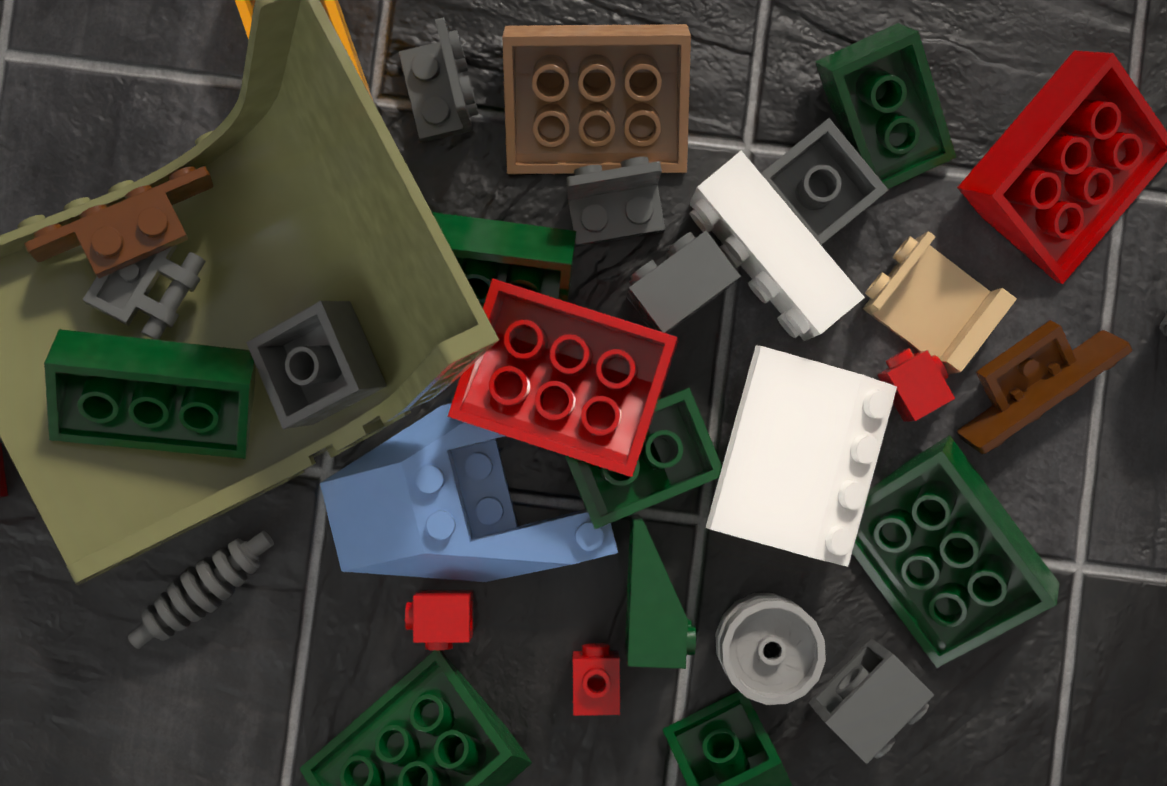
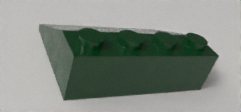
[852,435,1060,668]
[299,650,532,786]

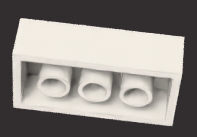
[689,151,865,341]

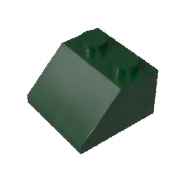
[662,691,792,786]

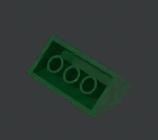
[432,212,577,308]
[44,329,256,459]

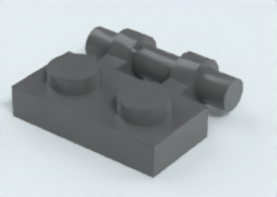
[83,245,206,340]

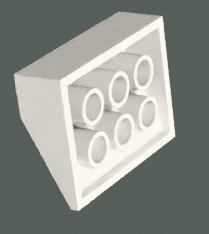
[705,345,897,567]

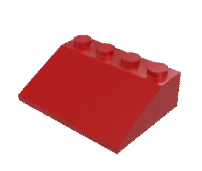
[957,50,1167,284]
[447,278,678,477]

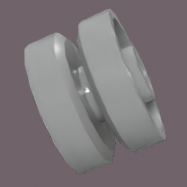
[715,593,826,705]

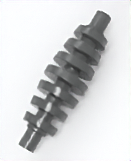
[128,530,274,649]

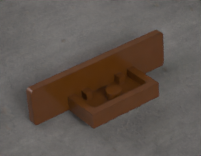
[24,166,214,279]
[957,320,1132,454]

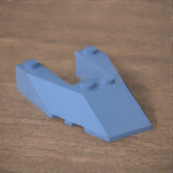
[320,403,618,582]

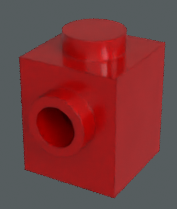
[877,348,955,422]
[405,590,473,650]
[573,643,620,716]

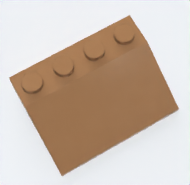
[502,24,691,174]

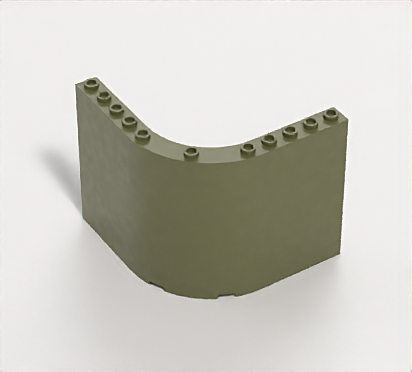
[0,0,499,586]

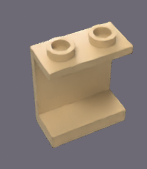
[863,231,1017,374]

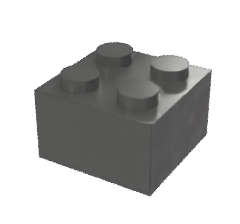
[761,118,888,245]
[626,231,741,334]
[246,301,387,429]
[808,638,934,764]

